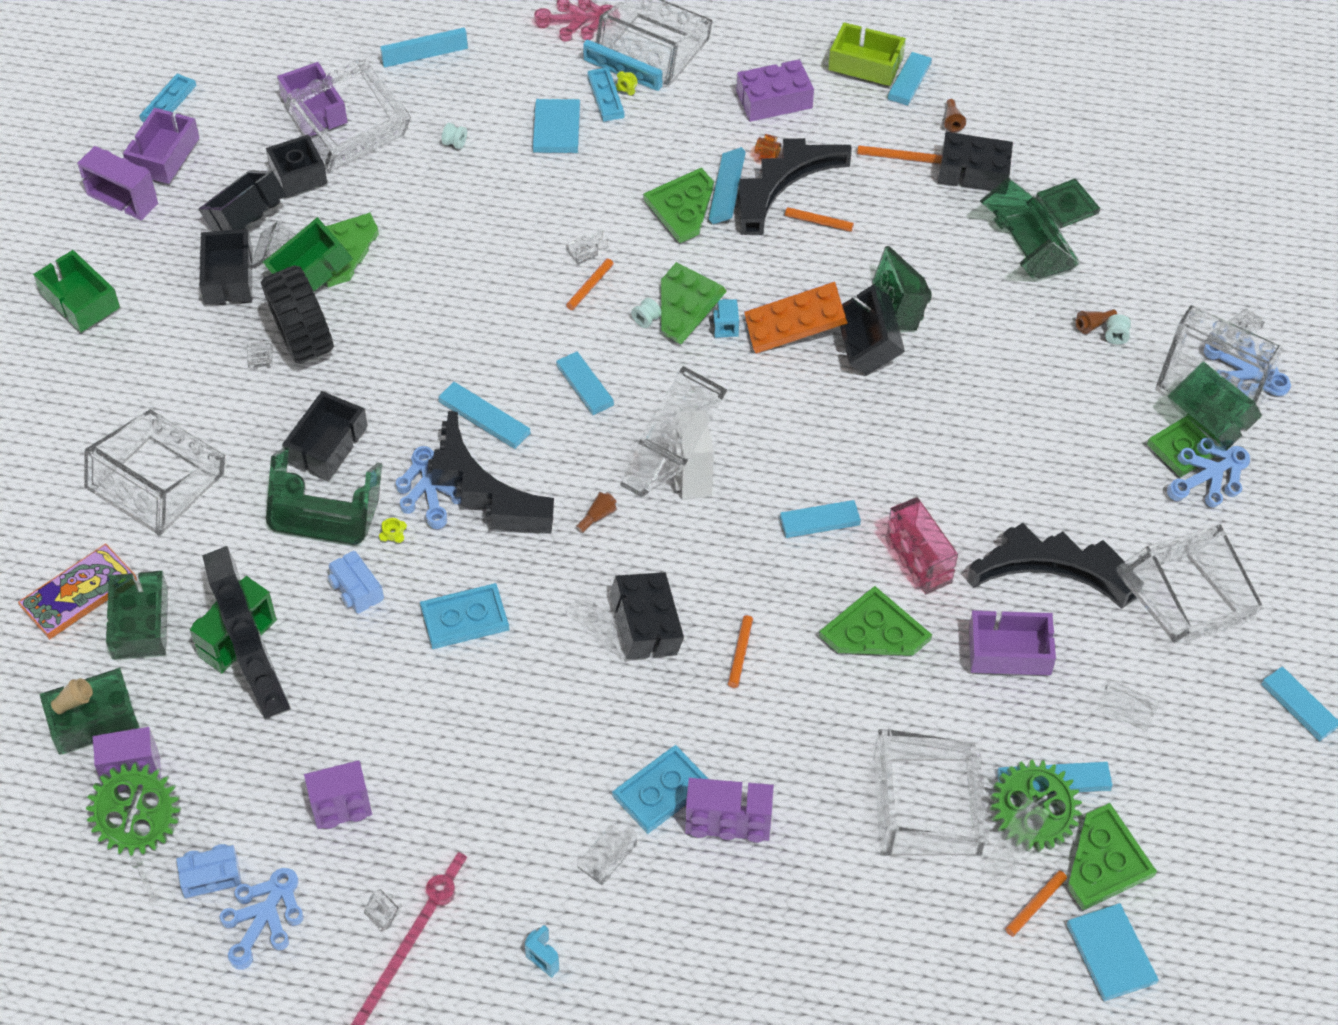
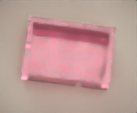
[885,496,958,595]

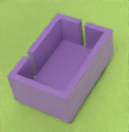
[736,59,814,122]
[277,62,348,136]
[123,107,200,184]
[77,146,158,221]
[968,610,1056,675]
[685,778,774,842]

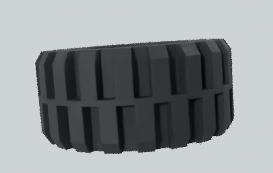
[261,265,334,364]

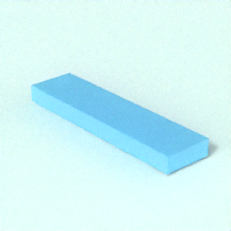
[380,27,468,68]
[583,39,662,91]
[709,147,746,224]
[438,382,531,449]
[997,762,1113,796]

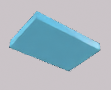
[533,99,580,153]
[420,583,510,650]
[612,744,708,834]
[1066,903,1159,1002]

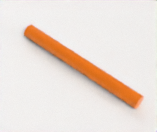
[857,145,941,164]

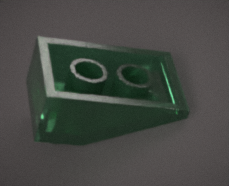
[872,246,932,331]

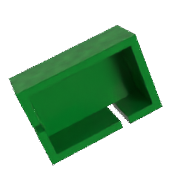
[263,217,353,291]
[33,250,120,333]
[189,576,277,674]

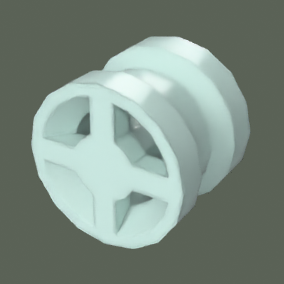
[441,122,467,149]
[631,297,662,328]
[1105,314,1131,345]

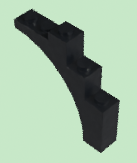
[739,138,852,235]
[427,411,554,534]
[968,523,1146,608]
[202,546,291,719]

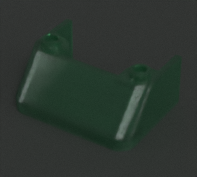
[980,177,1080,279]
[266,447,382,545]

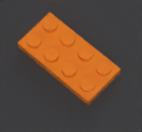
[744,282,847,354]

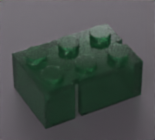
[1167,361,1263,451]
[106,571,168,659]
[39,668,140,755]

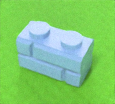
[327,550,384,614]
[176,844,242,898]

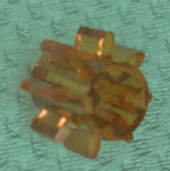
[754,134,781,160]

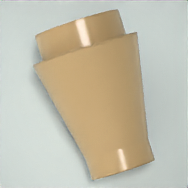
[51,678,93,714]

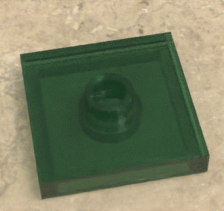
[1036,178,1100,229]

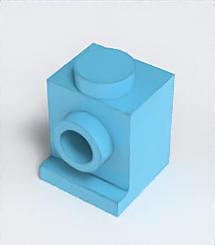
[713,299,739,338]

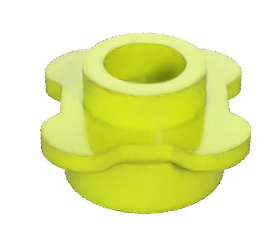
[615,71,638,96]
[379,518,407,543]

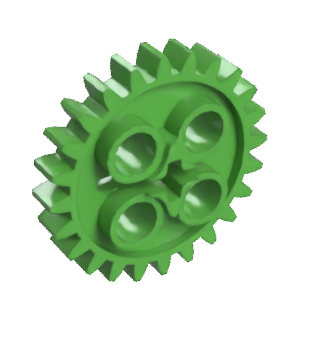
[989,759,1082,852]
[86,762,181,855]

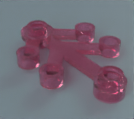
[534,0,618,42]

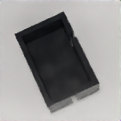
[937,132,1013,193]
[198,170,286,231]
[199,229,253,305]
[840,284,905,376]
[282,391,368,480]
[609,572,684,659]

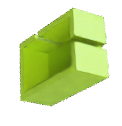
[828,22,906,86]

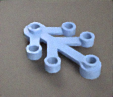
[1204,338,1291,398]
[1167,438,1250,508]
[396,446,461,529]
[220,868,304,970]

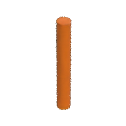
[785,207,854,232]
[566,258,614,310]
[728,615,753,688]
[1005,870,1067,937]

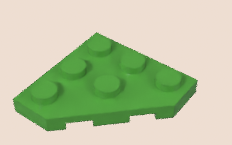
[643,167,714,243]
[326,213,379,287]
[661,262,727,344]
[819,586,932,656]
[1067,803,1157,911]

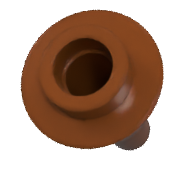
[944,99,967,132]
[1075,309,1117,334]
[576,492,617,533]

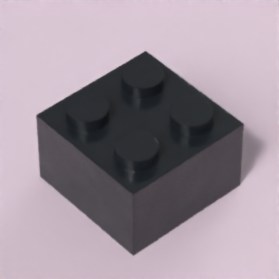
[266,134,328,197]

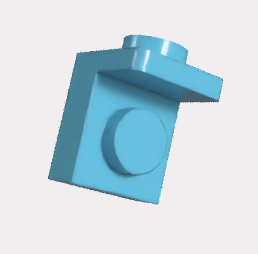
[525,925,559,978]

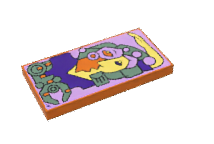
[18,544,137,640]

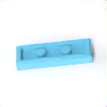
[888,52,932,106]
[587,67,625,122]
[139,74,196,122]
[556,351,614,415]
[780,500,861,538]
[1261,666,1338,742]

